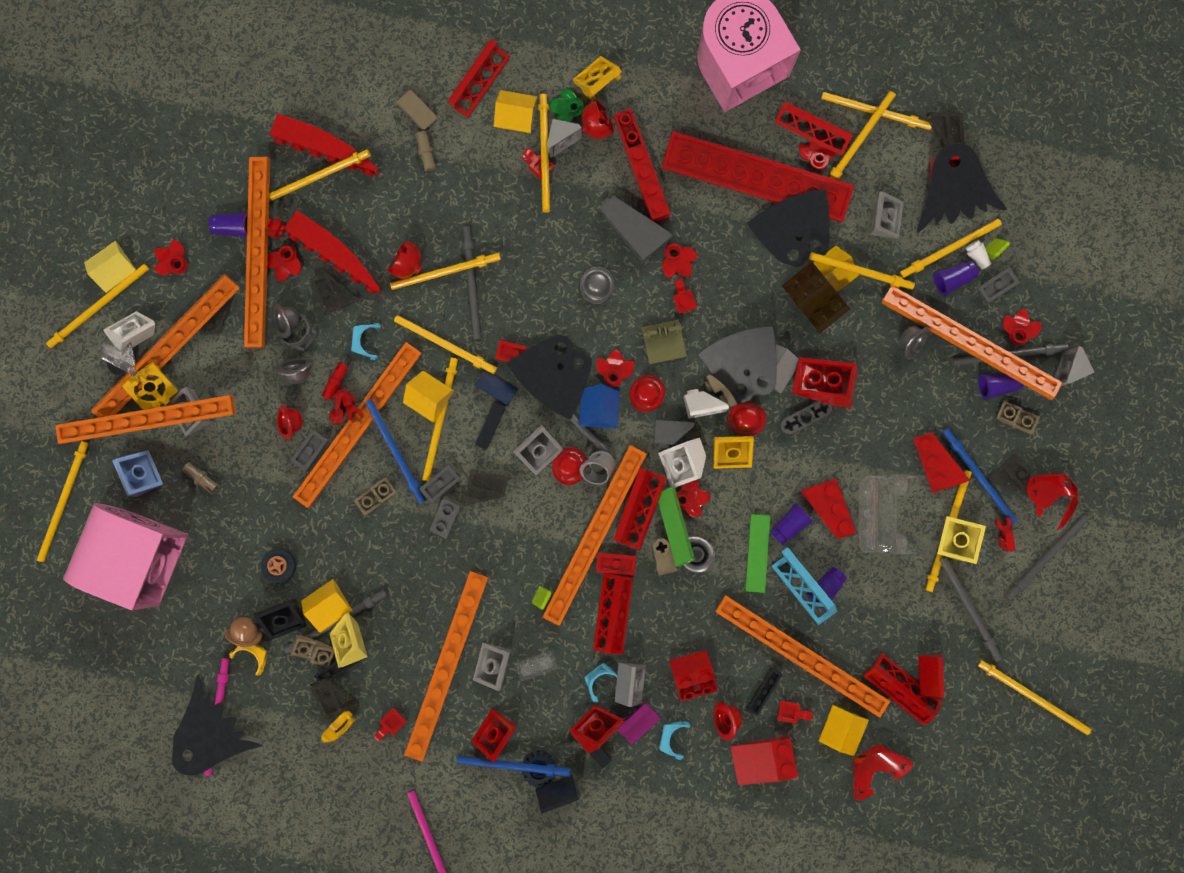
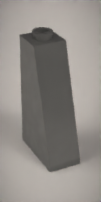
[599,196,673,263]

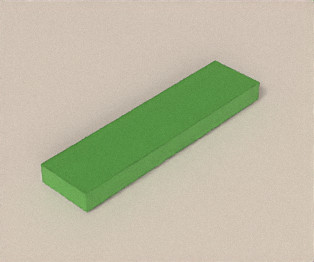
[658,487,695,567]
[745,514,770,593]

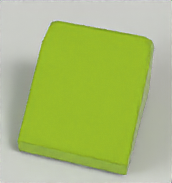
[985,238,1010,260]
[532,586,552,610]

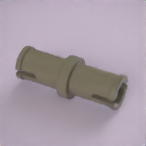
[415,131,436,172]
[182,462,220,495]

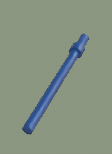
[365,399,426,504]
[942,428,1018,525]
[457,755,571,777]

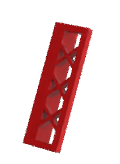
[448,39,510,118]
[774,102,853,156]
[613,468,667,550]
[593,573,634,654]
[863,652,942,725]

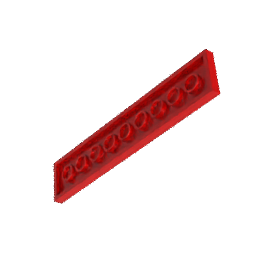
[661,131,854,223]

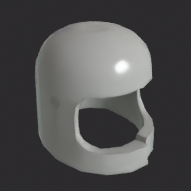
[580,451,615,485]

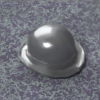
[580,267,614,304]
[273,303,300,338]
[900,326,930,360]
[275,358,313,384]
[683,536,715,573]

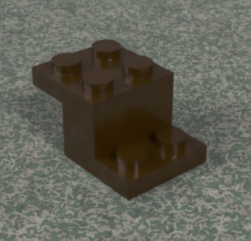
[782,262,850,333]

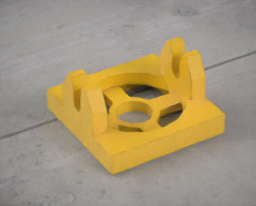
[573,56,622,102]
[121,362,178,410]

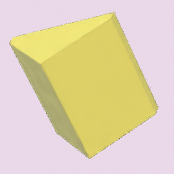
[84,241,136,293]
[937,516,986,564]
[329,613,367,668]

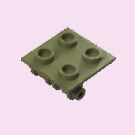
[642,320,687,365]

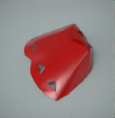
[1027,472,1079,530]
[853,745,913,800]

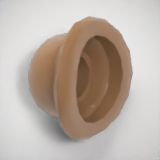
[224,617,263,647]

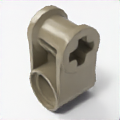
[652,537,677,576]

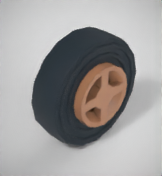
[261,548,296,583]

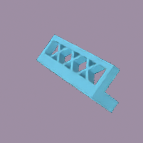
[772,547,838,625]

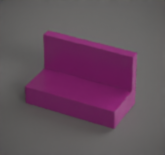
[617,701,661,745]

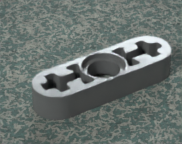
[780,401,832,435]

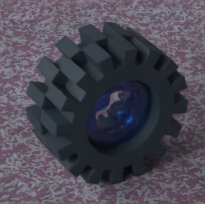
[522,750,557,788]

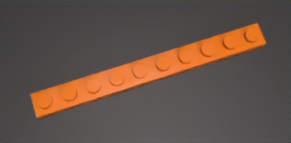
[244,157,270,348]
[91,274,239,418]
[881,286,1063,400]
[293,342,422,508]
[55,395,236,444]
[543,445,647,626]
[404,571,489,762]
[715,595,890,717]

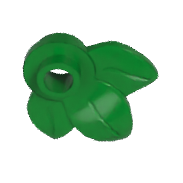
[549,89,585,123]

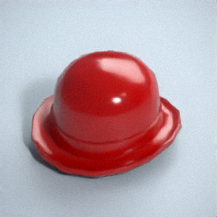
[630,375,665,413]
[728,402,766,436]
[276,405,303,440]
[552,447,587,485]
[713,702,742,741]

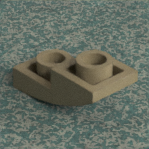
[396,90,437,131]
[704,375,737,408]
[996,401,1040,435]
[354,477,397,517]
[290,635,334,667]

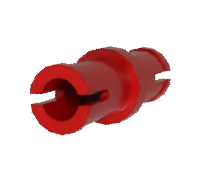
[321,361,349,401]

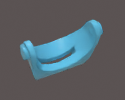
[351,323,381,360]
[584,663,617,703]
[658,721,690,760]

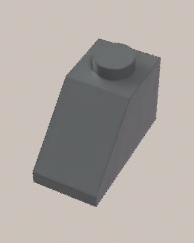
[654,420,694,449]

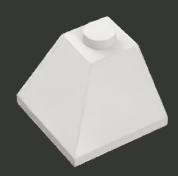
[684,389,729,419]
[658,438,706,488]

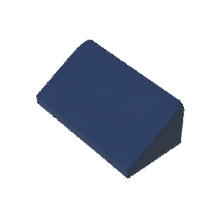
[475,370,518,406]

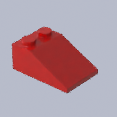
[792,357,859,408]
[730,735,798,785]

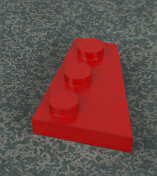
[913,432,970,493]
[799,479,856,539]

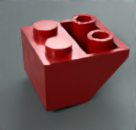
[669,650,717,702]

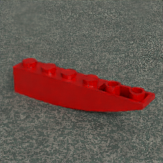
[613,109,670,223]
[270,113,380,177]
[284,210,382,295]

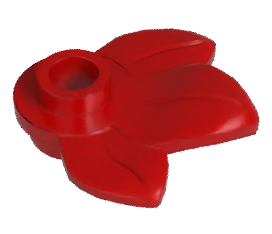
[798,134,836,170]
[154,239,188,275]
[662,243,698,278]
[267,245,301,282]
[1003,309,1042,346]
[596,349,635,387]
[329,390,344,425]
[677,479,711,517]

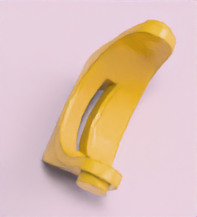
[229,644,267,676]
[321,710,356,743]

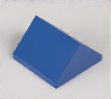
[579,384,620,429]

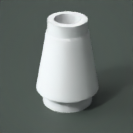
[966,240,991,269]

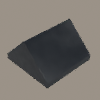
[254,598,306,640]
[535,775,581,814]

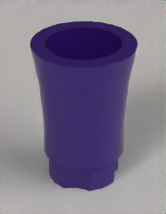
[208,212,248,238]
[933,261,979,296]
[978,373,1024,400]
[769,503,813,545]
[805,566,847,611]

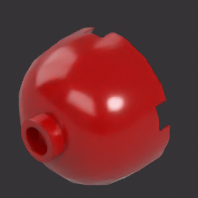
[580,100,615,139]
[387,240,423,279]

